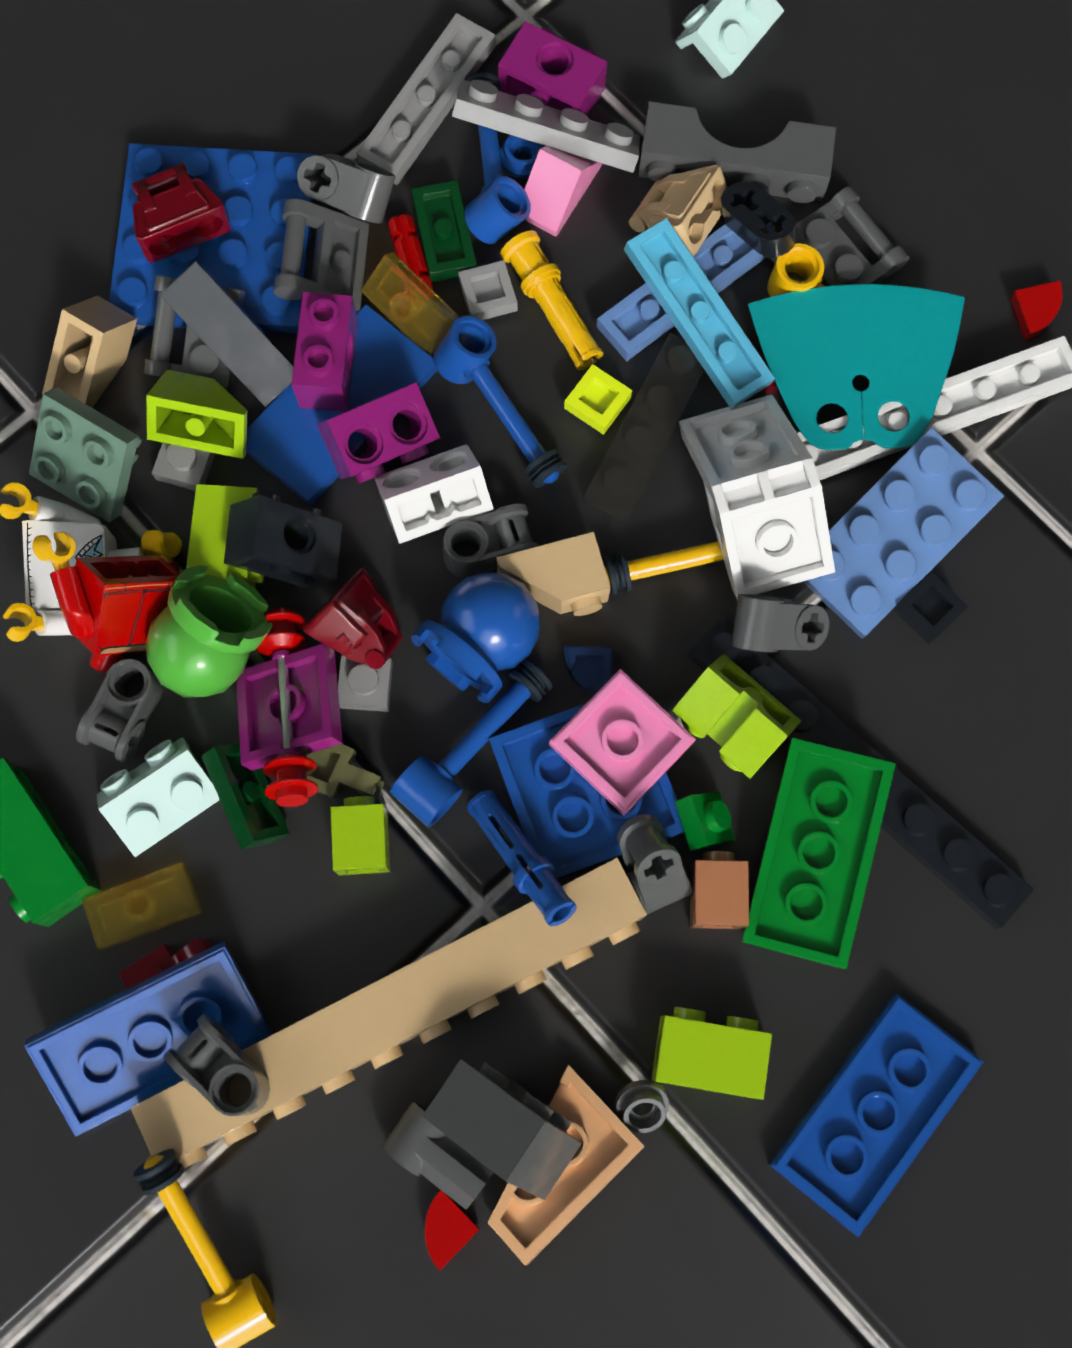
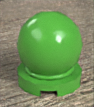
[145,565,272,697]

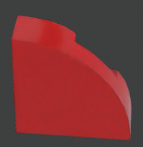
[1010,280,1062,341]
[425,1190,480,1270]

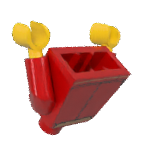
[33,530,182,674]

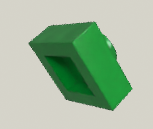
[675,791,736,851]

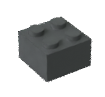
[422,1059,582,1200]

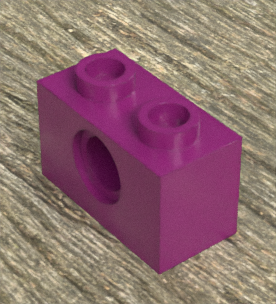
[498,21,607,116]
[291,292,358,412]

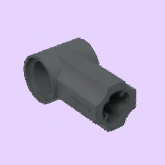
[380,1101,494,1210]

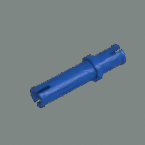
[467,790,577,926]

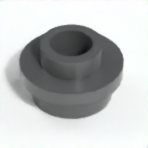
[615,1080,669,1133]

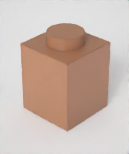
[690,851,749,929]

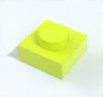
[564,364,632,435]

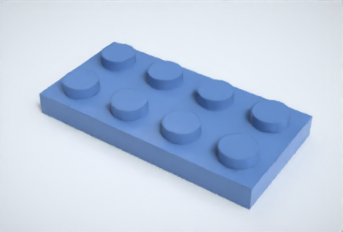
[802,428,1004,639]

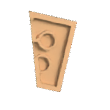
[488,1065,644,1265]

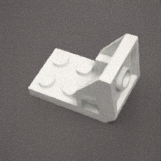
[679,394,835,600]

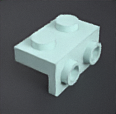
[675,0,784,78]
[96,737,219,857]

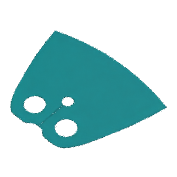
[748,284,965,450]

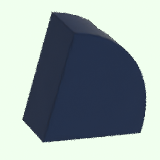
[563,645,614,696]

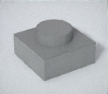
[458,260,518,320]
[152,443,216,491]
[338,655,393,712]

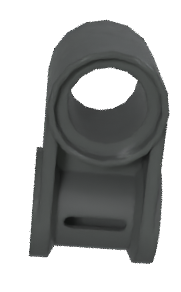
[297,153,396,224]
[443,504,540,578]
[732,594,829,652]
[76,659,164,763]
[617,814,692,915]
[163,1013,270,1116]

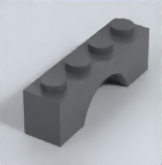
[638,101,837,203]

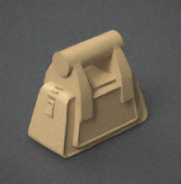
[629,164,727,257]

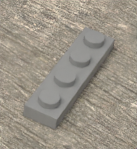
[356,13,496,185]
[452,79,640,173]

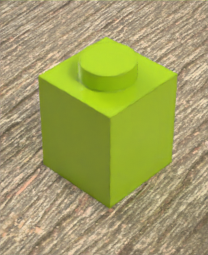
[331,796,390,876]

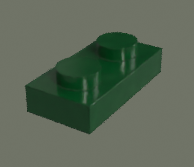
[411,180,477,282]
[201,743,290,850]

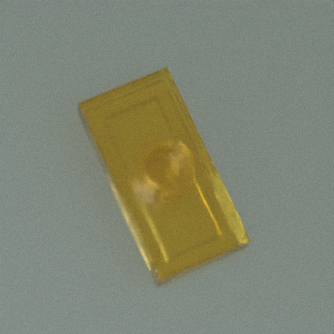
[361,252,460,356]
[82,862,202,950]

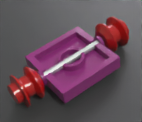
[236,607,343,807]

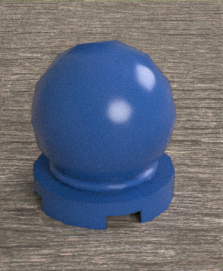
[411,572,541,703]

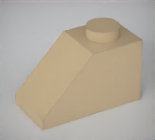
[42,296,137,408]
[496,532,611,616]

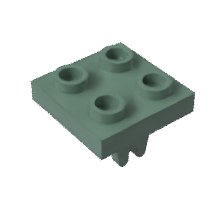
[29,387,142,523]

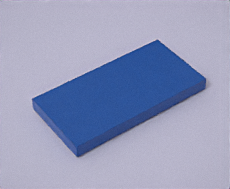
[246,305,437,507]
[24,941,272,1137]
[768,994,984,1237]

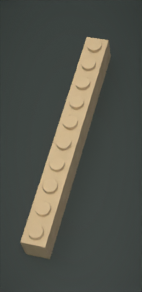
[131,858,647,1168]

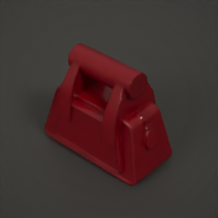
[131,162,231,263]
[303,568,403,669]

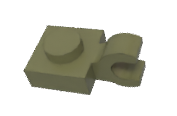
[304,744,385,801]

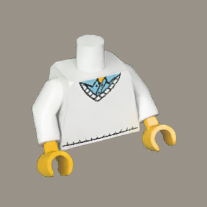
[0,483,144,642]

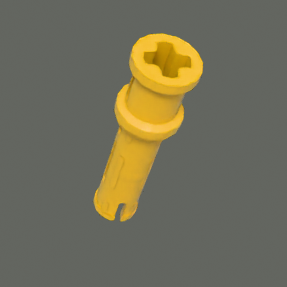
[500,230,604,370]

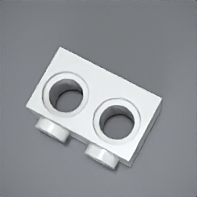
[374,444,494,544]

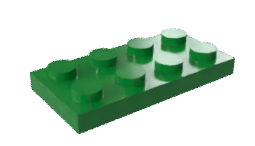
[742,738,896,970]

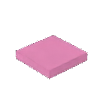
[549,669,696,816]

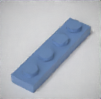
[596,224,767,362]

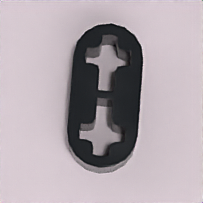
[721,181,796,257]

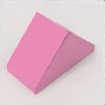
[524,146,603,237]

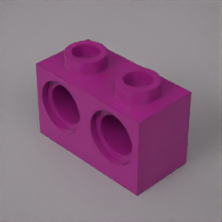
[316,382,440,483]

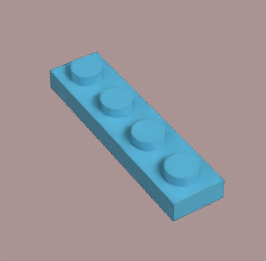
[624,218,775,409]

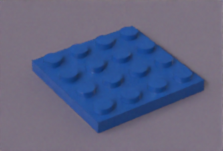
[109,143,316,334]

